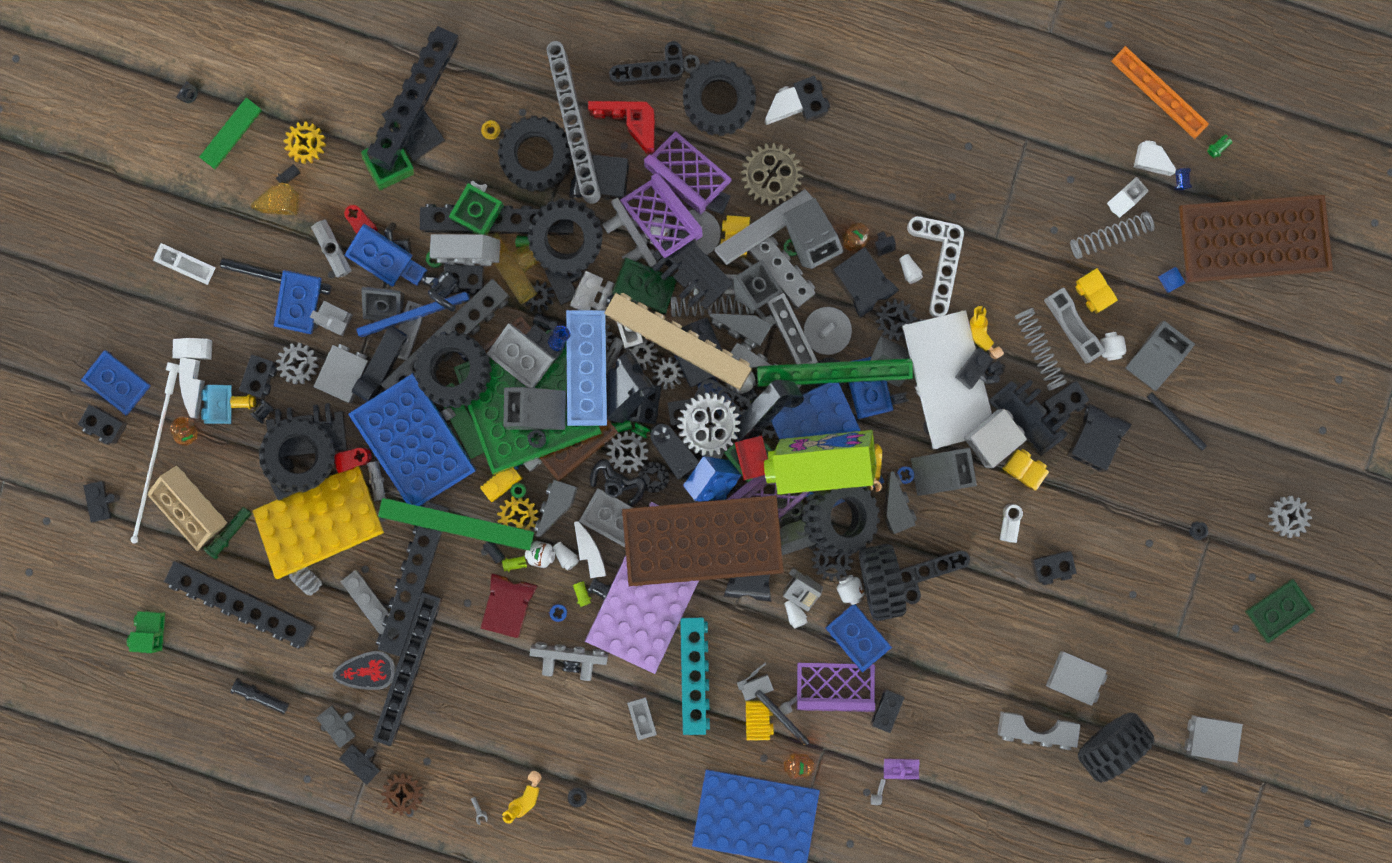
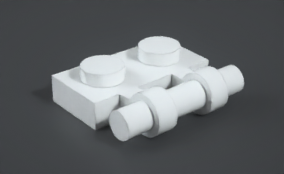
[570,271,614,311]

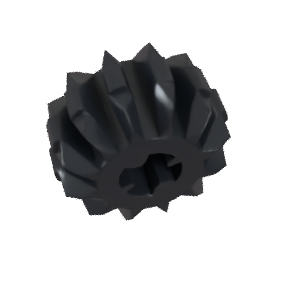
[522,280,555,313]

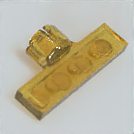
[492,233,538,304]

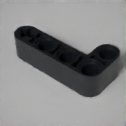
[609,41,684,86]
[351,325,408,402]
[735,380,804,441]
[900,551,970,604]

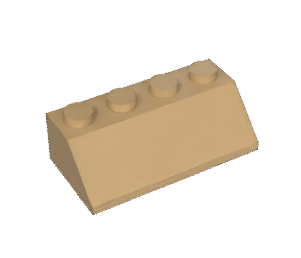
[147,465,227,551]

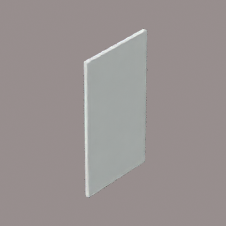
[902,310,992,449]

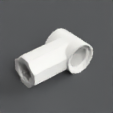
[1000,504,1023,543]

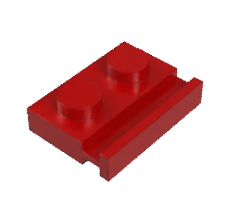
[735,436,768,480]

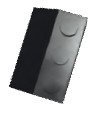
[675,317,722,388]

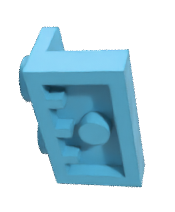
[201,385,231,424]

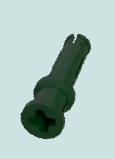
[203,506,252,560]

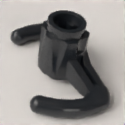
[422,271,458,312]
[590,459,646,506]

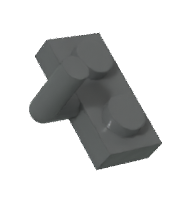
[316,705,356,748]

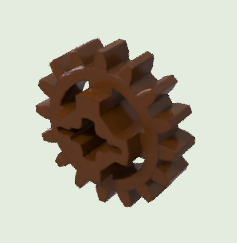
[381,773,424,816]

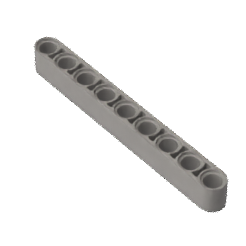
[547,41,601,204]

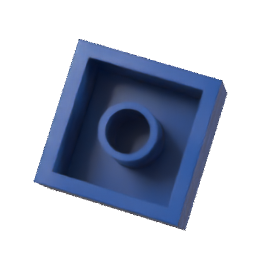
[683,456,741,502]

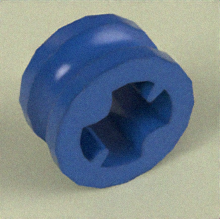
[896,467,914,484]
[550,604,567,622]

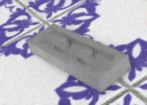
[398,301,424,360]

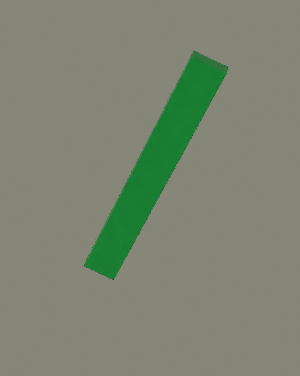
[757,359,913,387]
[378,498,534,551]

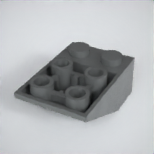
[782,198,844,269]
[710,313,772,349]
[1125,321,1195,391]
[503,387,566,430]
[911,448,977,496]
[883,471,917,534]
[534,480,578,537]
[771,493,816,556]

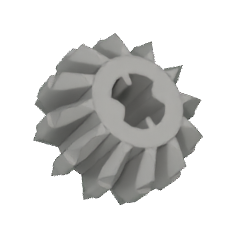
[626,338,658,370]
[652,357,684,390]
[289,567,322,596]

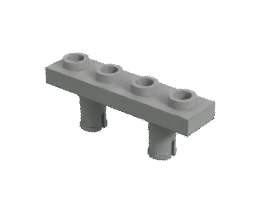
[602,198,657,268]
[530,642,608,681]

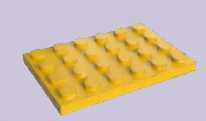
[252,466,384,579]

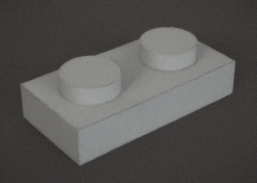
[627,697,657,740]

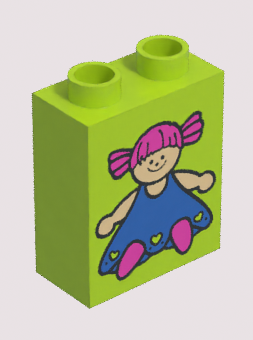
[764,430,877,494]

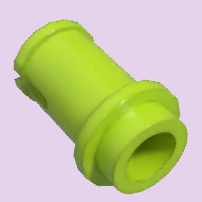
[502,556,527,573]
[573,581,592,607]

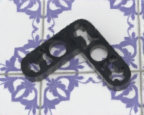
[690,379,751,420]

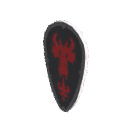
[333,651,395,690]

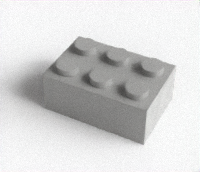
[430,234,500,266]

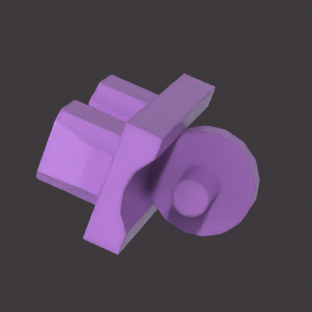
[884,758,919,779]

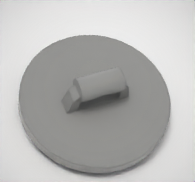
[673,210,720,255]
[804,307,852,355]

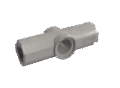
[311,219,352,278]

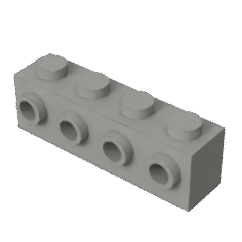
[748,236,815,309]

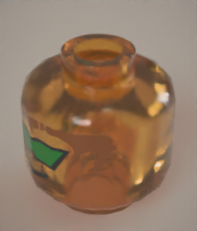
[842,223,870,252]
[170,416,198,445]
[784,754,814,779]

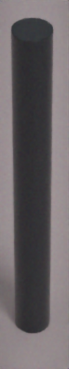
[1147,392,1207,451]
[755,690,810,746]

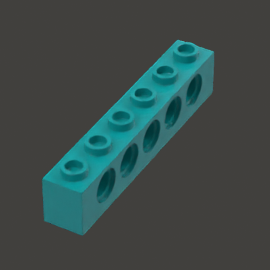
[681,617,710,735]

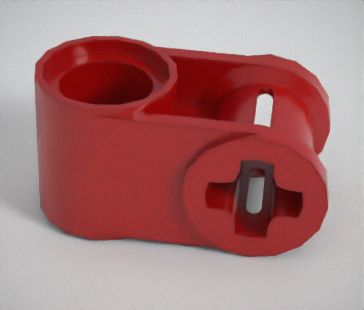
[344,205,379,234]
[334,448,372,474]

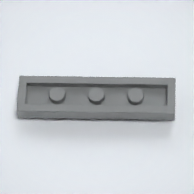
[340,570,399,639]

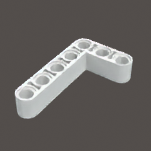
[907,217,964,318]

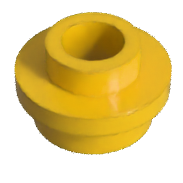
[481,120,501,140]

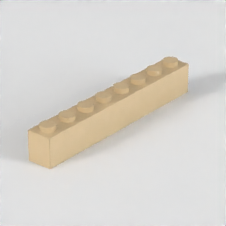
[604,293,752,391]

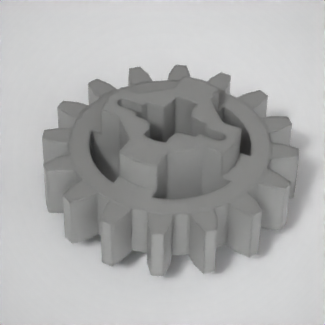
[276,343,319,385]
[607,432,649,473]
[1268,496,1312,538]

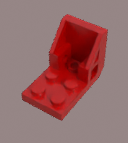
[588,101,655,155]

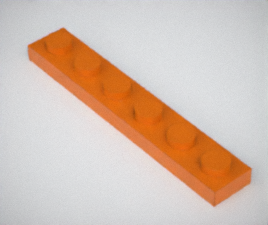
[1111,46,1209,139]

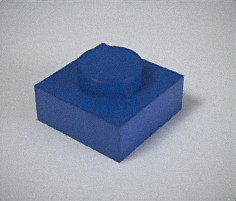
[400,260,428,286]
[1158,267,1185,293]

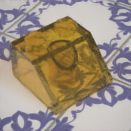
[251,183,299,216]

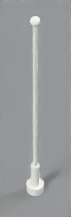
[130,362,180,543]

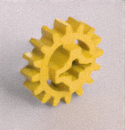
[283,122,326,164]
[497,496,539,531]

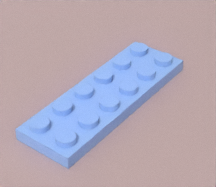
[566,310,607,426]

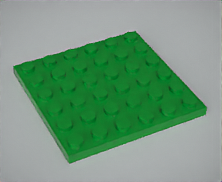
[454,326,602,475]

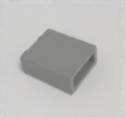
[314,344,370,404]
[964,409,1027,468]
[1046,651,1107,706]
[1185,715,1243,763]

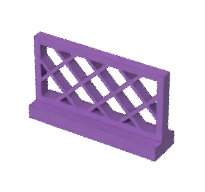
[644,131,732,215]
[620,172,703,258]
[727,475,810,518]
[797,663,875,712]

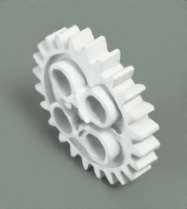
[677,393,740,456]

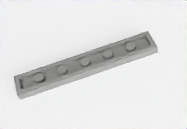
[715,189,813,265]

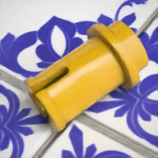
[230,394,256,409]

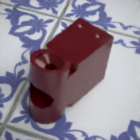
[480,573,538,638]

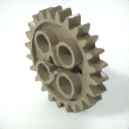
[741,143,803,206]

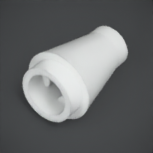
[899,254,923,284]
[552,541,579,571]
[784,600,808,629]

